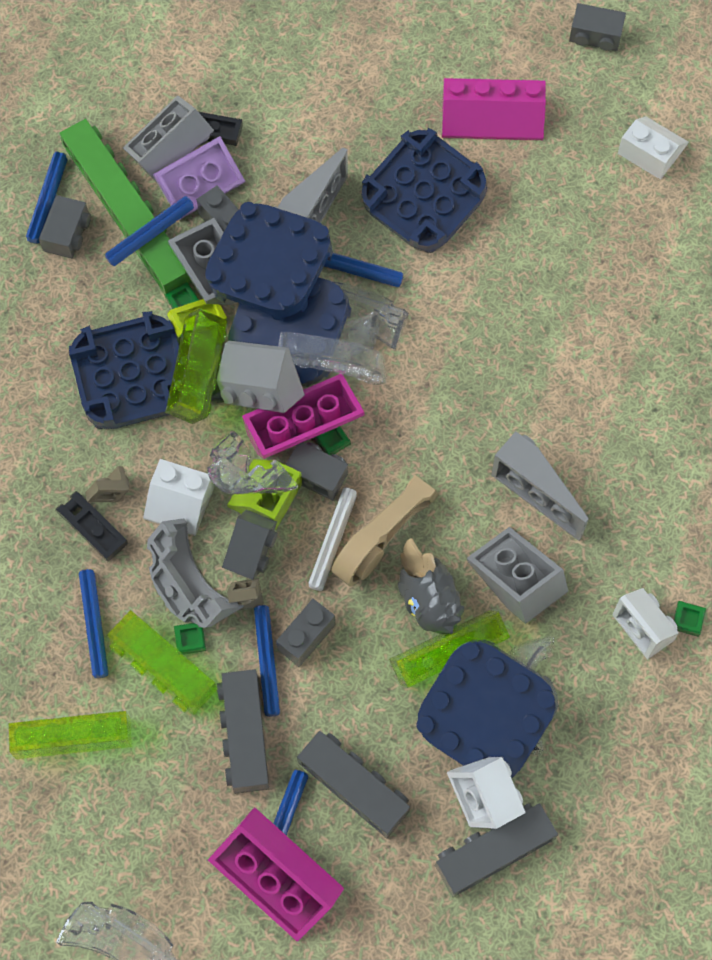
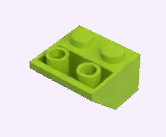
[227,459,302,530]

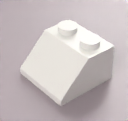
[618,116,688,180]
[143,459,215,536]
[612,588,679,660]
[447,757,526,829]

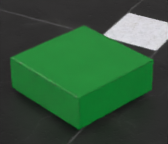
[165,282,199,309]
[314,426,351,455]
[673,601,706,637]
[174,623,206,655]

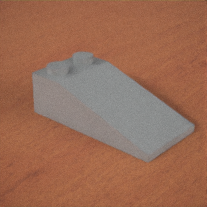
[274,148,348,223]
[491,431,589,541]

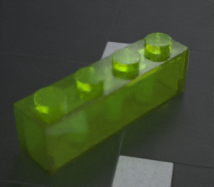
[165,308,227,424]
[107,610,217,715]
[389,610,510,688]
[8,711,132,759]

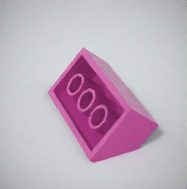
[442,78,546,140]
[242,373,365,459]
[208,807,344,942]

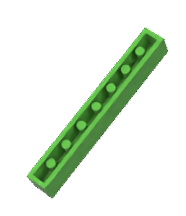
[59,118,193,295]

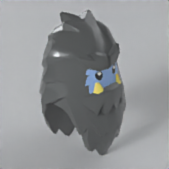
[398,557,465,634]

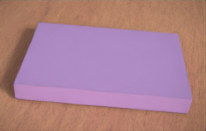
[153,136,246,220]

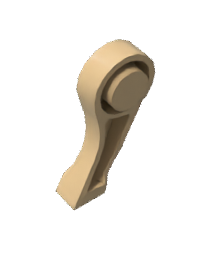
[331,475,439,587]

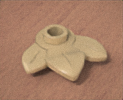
[400,538,436,578]

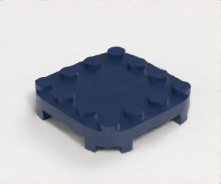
[361,128,487,253]
[205,202,333,321]
[228,277,352,387]
[69,311,190,429]
[416,639,559,778]

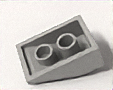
[467,527,568,624]

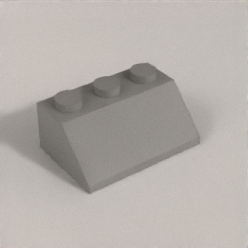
[123,95,214,182]
[168,218,236,305]
[216,341,305,413]

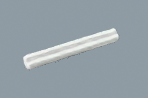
[309,488,357,591]

